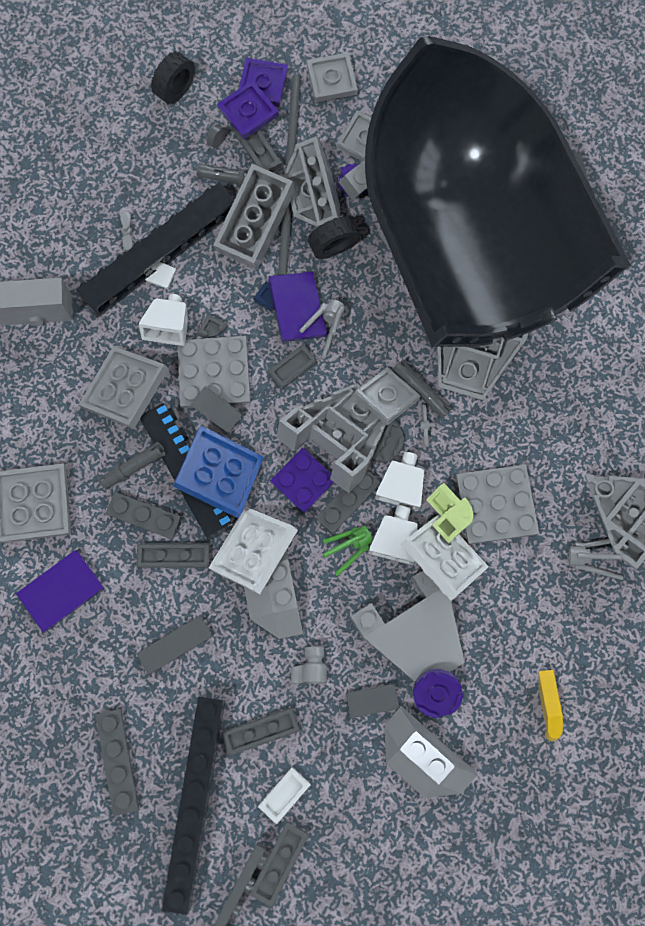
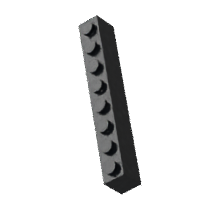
[76,182,235,318]
[161,696,226,915]

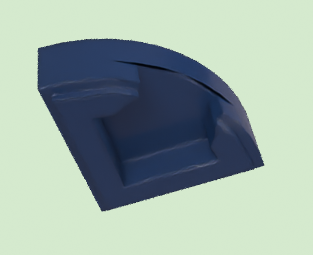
[253,281,274,312]

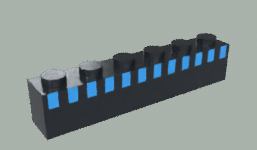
[140,403,235,541]

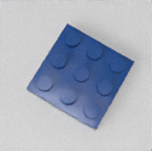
[173,425,263,518]

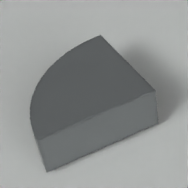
[197,314,228,338]

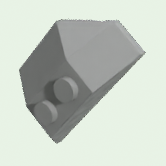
[284,136,340,227]
[244,550,303,639]
[385,706,478,798]

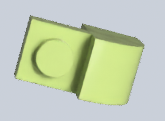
[426,483,473,543]

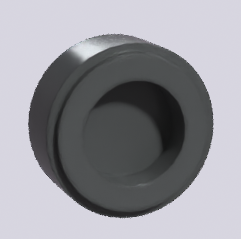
[207,125,226,149]

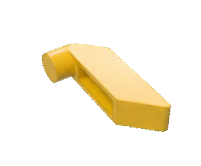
[538,670,563,742]

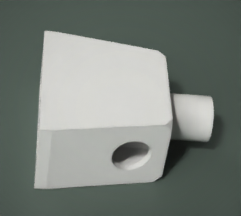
[139,294,188,346]
[375,452,424,511]
[368,505,418,565]

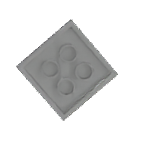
[178,336,251,409]
[79,346,169,429]
[0,463,71,544]
[455,464,539,545]

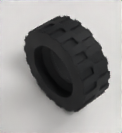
[151,51,196,104]
[307,216,360,259]

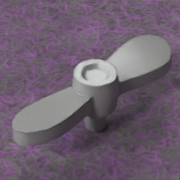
[120,211,133,251]
[420,404,435,447]

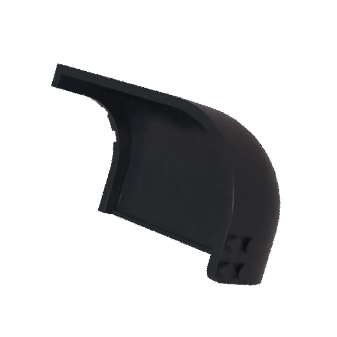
[365,36,631,347]

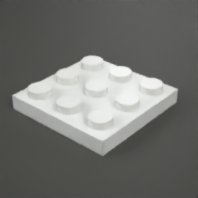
[209,507,298,594]
[400,514,488,601]

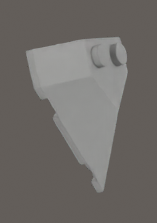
[584,474,645,570]

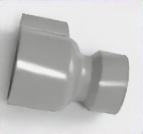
[291,647,327,684]

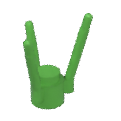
[323,526,373,576]

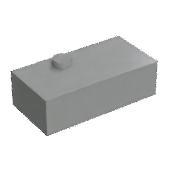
[213,164,296,270]
[0,278,73,326]

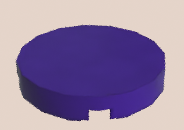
[413,669,463,718]

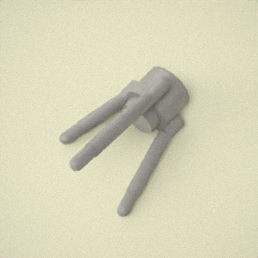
[299,300,345,359]
[569,539,624,580]

